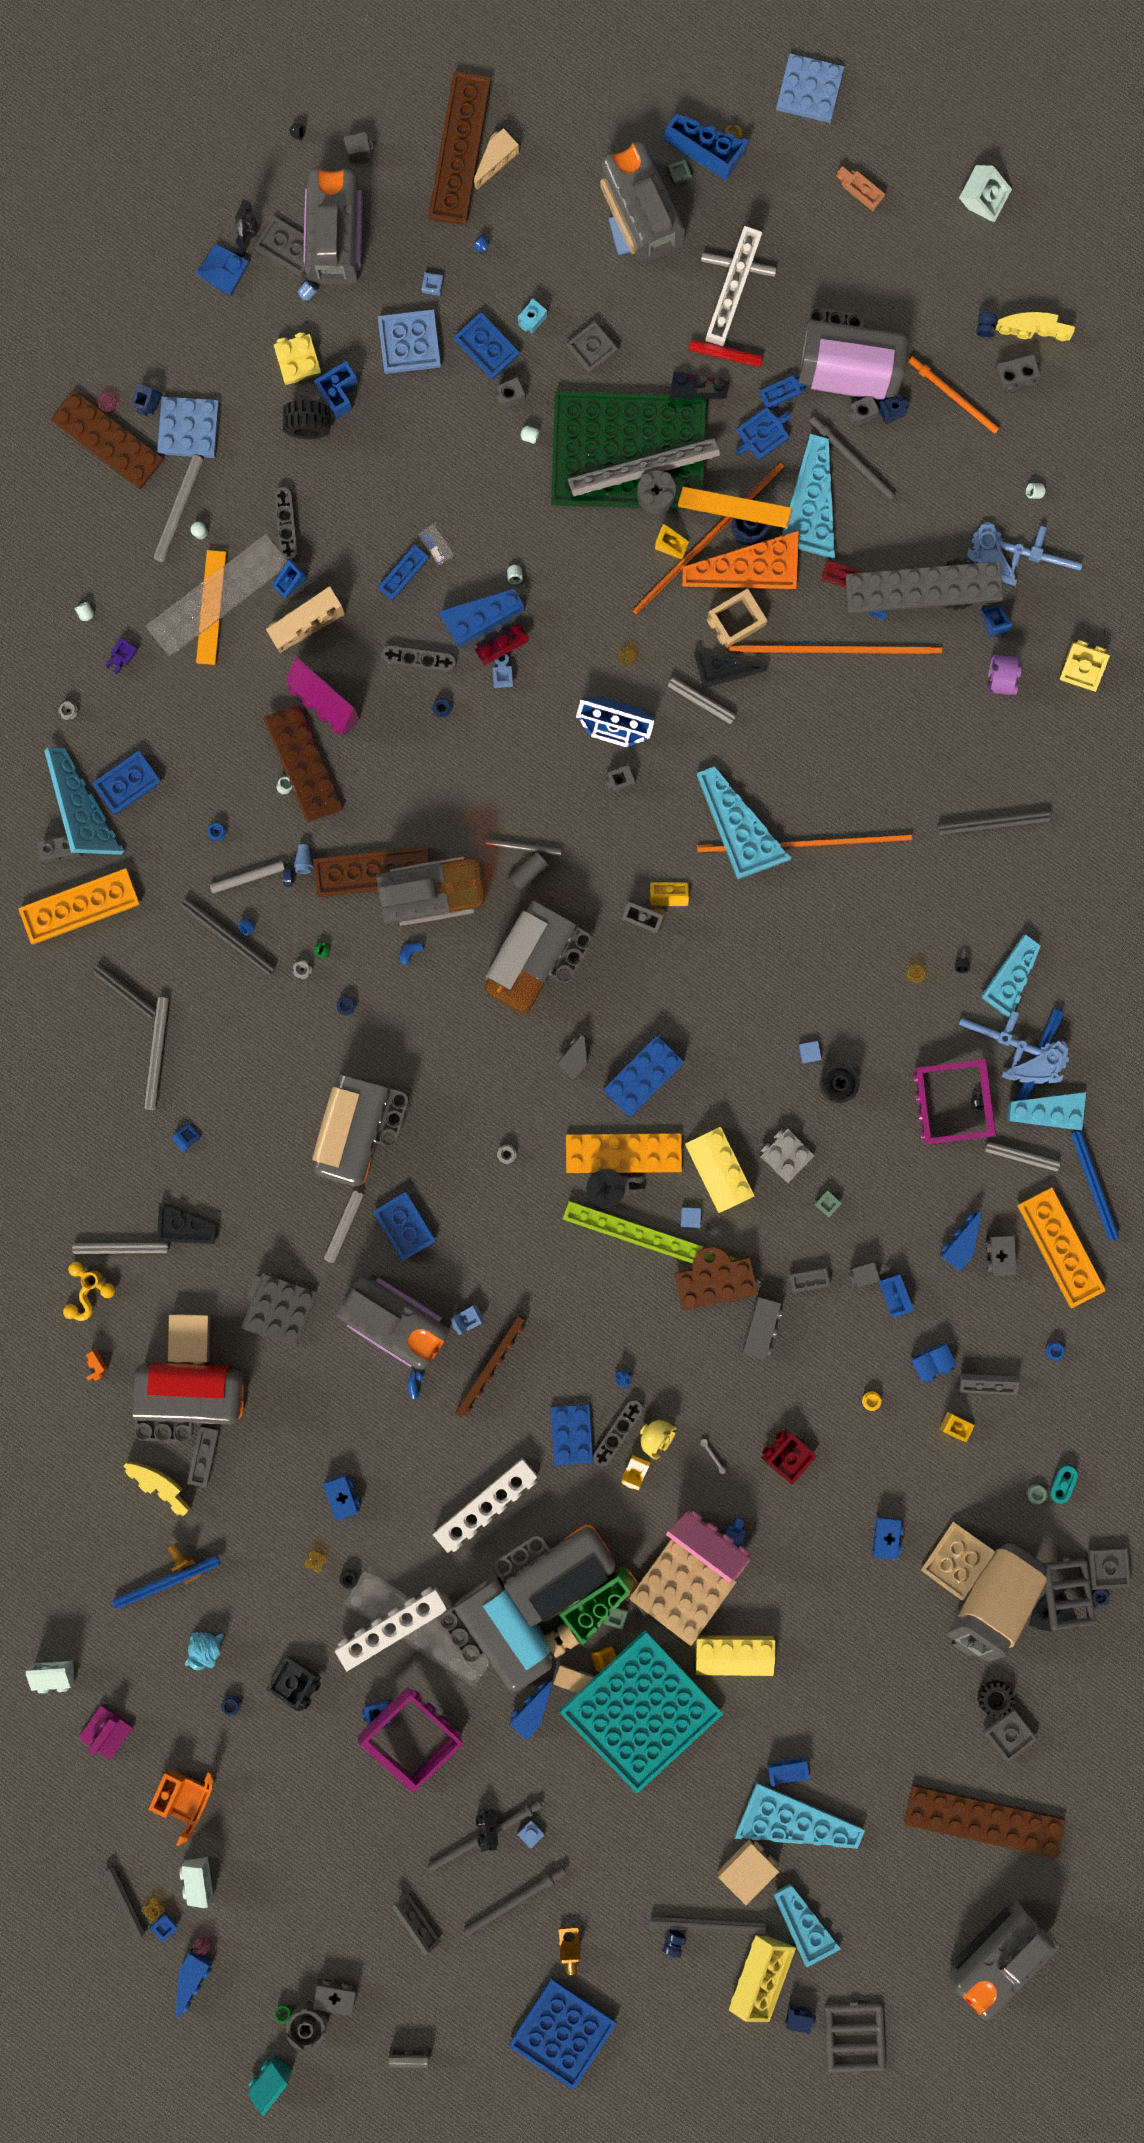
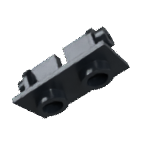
[475,1809,499,1852]

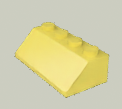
[685,1127,754,1213]
[696,1635,775,1676]
[729,1935,796,2022]

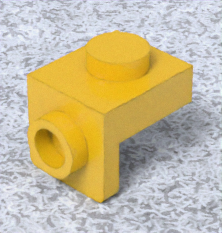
[621,1455,650,1490]

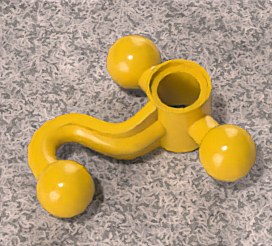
[63,1261,115,1321]

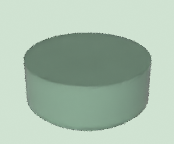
[1027,1484,1047,1504]

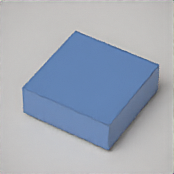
[421,272,443,296]
[799,1041,822,1064]
[681,1208,701,1228]

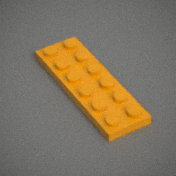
[18,869,140,945]
[566,1134,682,1173]
[1017,1188,1106,1308]

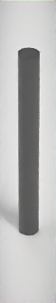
[485,838,562,856]

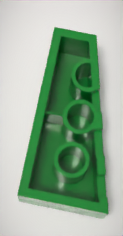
[559,1567,636,1646]

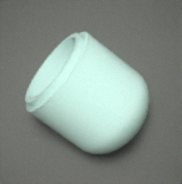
[521,426,539,444]
[1026,483,1046,499]
[191,522,208,539]
[507,565,523,584]
[75,602,94,621]
[277,776,292,794]

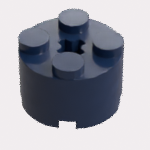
[731,518,770,546]

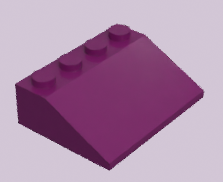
[286,657,359,736]

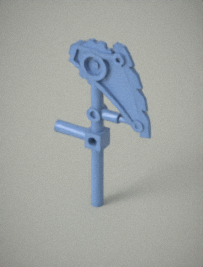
[967,522,1083,586]
[959,1011,1069,1084]

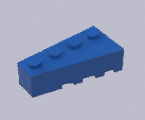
[663,114,749,180]
[439,589,524,649]

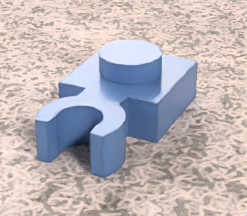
[493,654,513,688]

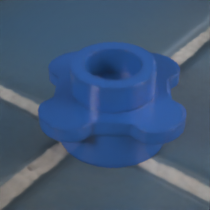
[615,1370,632,1389]

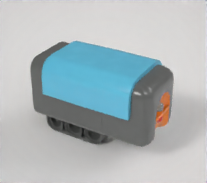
[440,1573,553,1692]

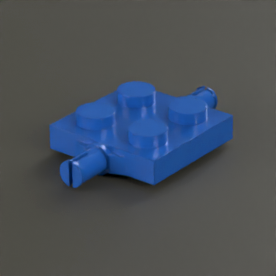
[735,407,791,461]

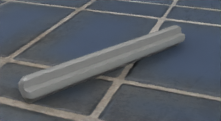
[72,1243,169,1254]

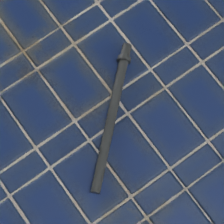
[427,1801,542,1872]

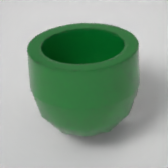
[314,942,330,958]
[275,2005,291,2023]

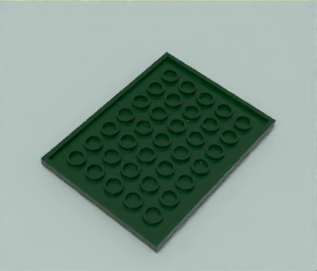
[551,391,706,510]

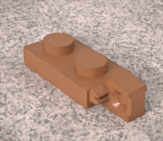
[836,166,886,211]

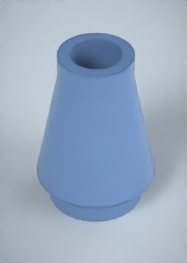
[294,844,313,874]

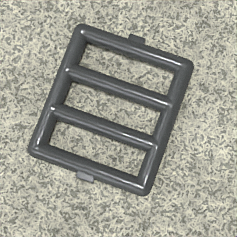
[1044,1558,1096,1631]
[825,2001,886,2075]

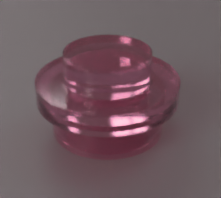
[97,393,117,412]
[193,1937,211,1956]

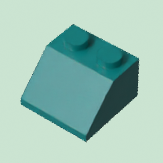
[248,2056,292,2116]

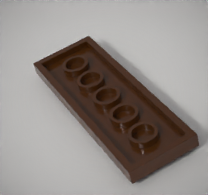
[50,390,164,490]
[263,705,343,823]
[313,846,429,898]

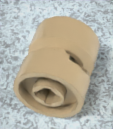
[545,1623,580,1658]

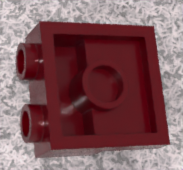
[761,1429,817,1485]

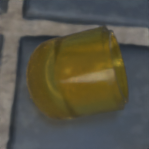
[618,646,638,665]

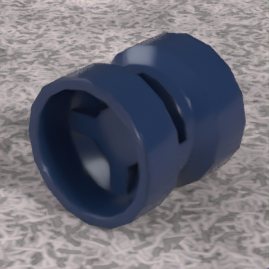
[976,312,997,338]
[662,1930,687,1958]

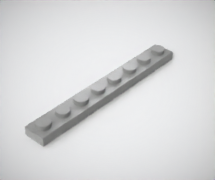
[568,438,720,496]

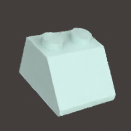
[959,165,1012,222]
[26,1661,74,1693]
[180,1857,214,1908]

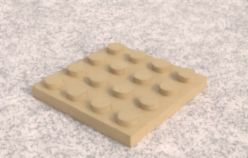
[628,1539,736,1646]

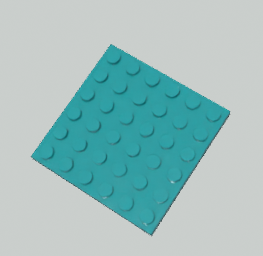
[559,1630,723,1794]

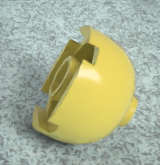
[640,1420,677,1460]

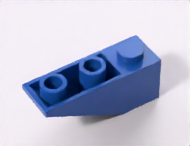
[940,1212,982,1271]
[510,1678,553,1741]
[176,1948,212,2018]

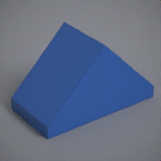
[272,559,307,598]
[981,604,1012,638]

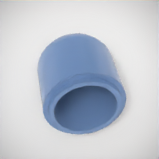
[298,280,317,301]

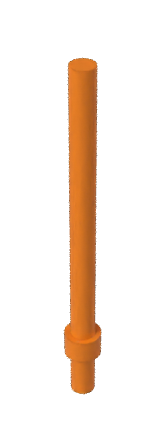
[908,356,1000,434]

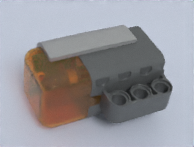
[376,857,486,926]
[485,901,592,1014]

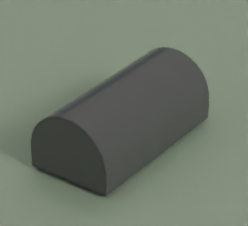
[508,852,549,892]
[389,2048,429,2068]

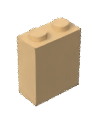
[168,1314,211,1364]
[717,1839,779,1905]

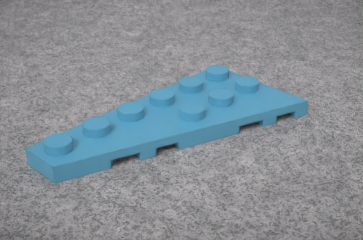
[782,434,835,559]
[44,747,124,855]
[697,767,791,880]
[734,1782,865,1849]

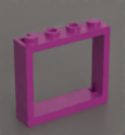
[913,1059,996,1144]
[357,1687,464,1793]

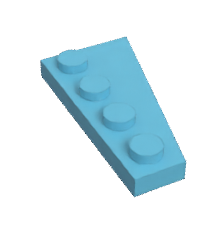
[981,935,1041,1018]
[773,1884,841,1967]

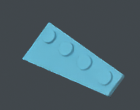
[1007,1092,1086,1130]

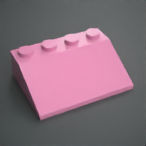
[666,1511,752,1583]

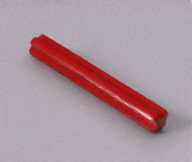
[689,340,763,367]

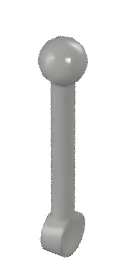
[700,1439,726,1474]

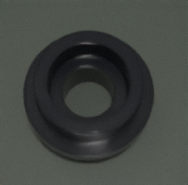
[339,1569,359,1589]

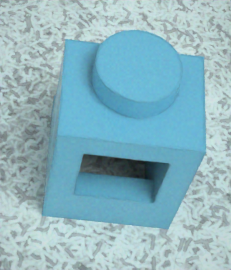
[518,298,547,334]

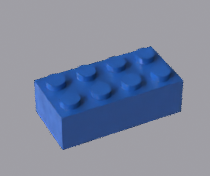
[603,1036,684,1118]

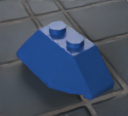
[576,697,655,747]

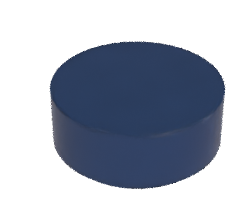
[283,868,293,887]

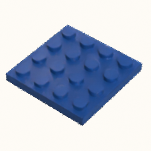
[509,1977,617,2090]

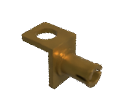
[166,1542,202,1584]
[559,1926,580,1975]

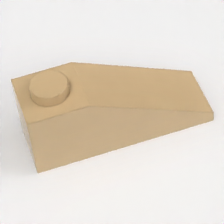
[474,128,519,189]

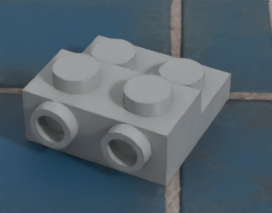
[760,1129,814,1183]

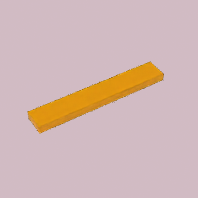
[678,487,793,528]
[196,550,227,665]

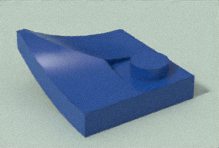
[196,244,249,296]

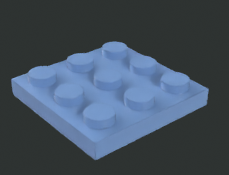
[776,53,844,123]
[378,310,441,374]
[157,397,219,458]

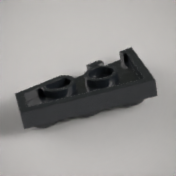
[235,199,259,258]

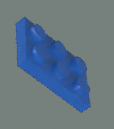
[453,312,520,380]
[92,751,162,815]
[373,1192,436,1261]
[551,1404,593,1465]

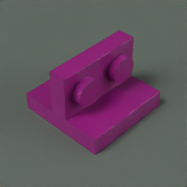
[79,1704,134,1760]

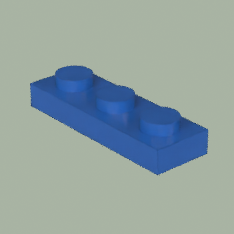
[378,545,429,601]

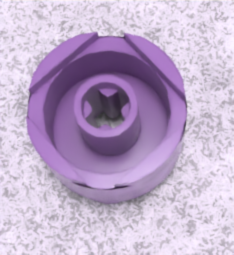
[987,654,1022,695]

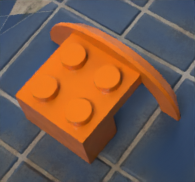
[148,1769,214,1846]

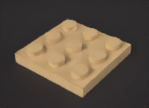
[921,1522,996,1602]

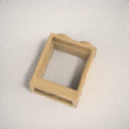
[707,589,767,648]

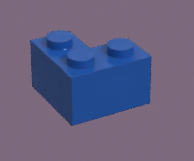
[314,361,358,420]

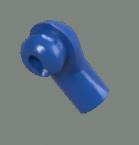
[398,942,423,965]
[407,1370,423,1399]

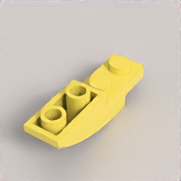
[995,312,1075,341]
[124,1461,191,1516]

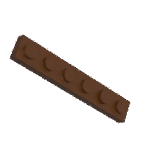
[455,1316,526,1418]

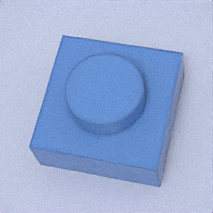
[517,1819,545,1849]

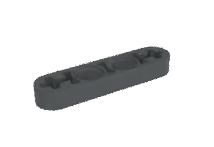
[274,487,298,562]
[382,646,456,673]
[593,1400,643,1467]

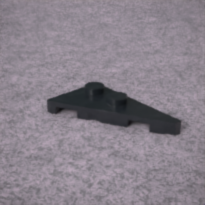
[693,651,768,688]

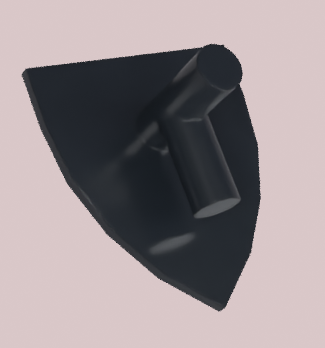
[1029,1589,1076,1631]

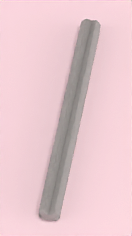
[154,455,203,562]
[144,997,169,1110]

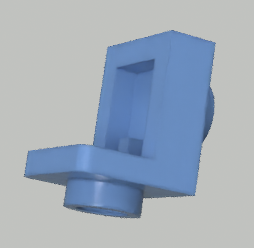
[450,1305,485,1335]

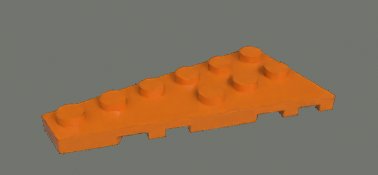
[682,531,798,589]

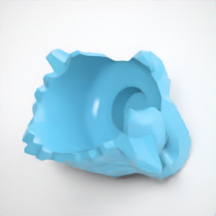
[185,1632,224,1670]

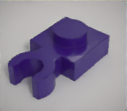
[105,638,138,675]

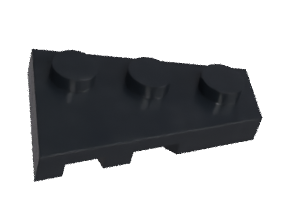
[669,372,729,401]
[157,1203,217,1244]

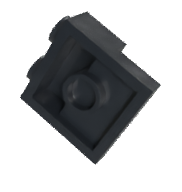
[266,1656,322,1711]

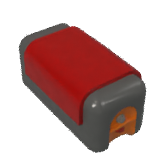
[133,1361,245,1442]

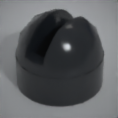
[289,123,305,140]
[955,957,970,973]
[971,1094,984,1109]

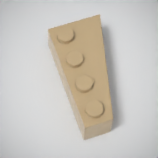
[266,586,345,653]

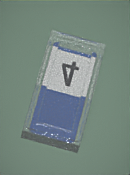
[418,524,455,567]

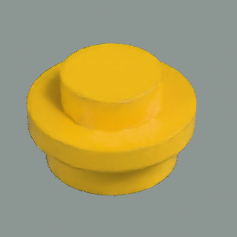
[862,1391,882,1411]

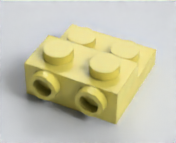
[273,333,322,385]
[1059,640,1110,692]

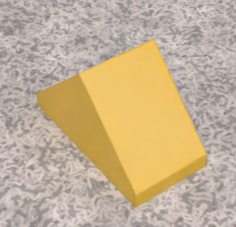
[655,524,689,559]
[939,1412,975,1443]

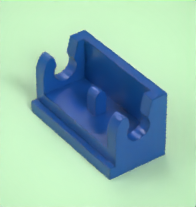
[878,1274,914,1317]
[767,1757,810,1786]

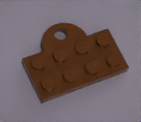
[674,1246,758,1311]

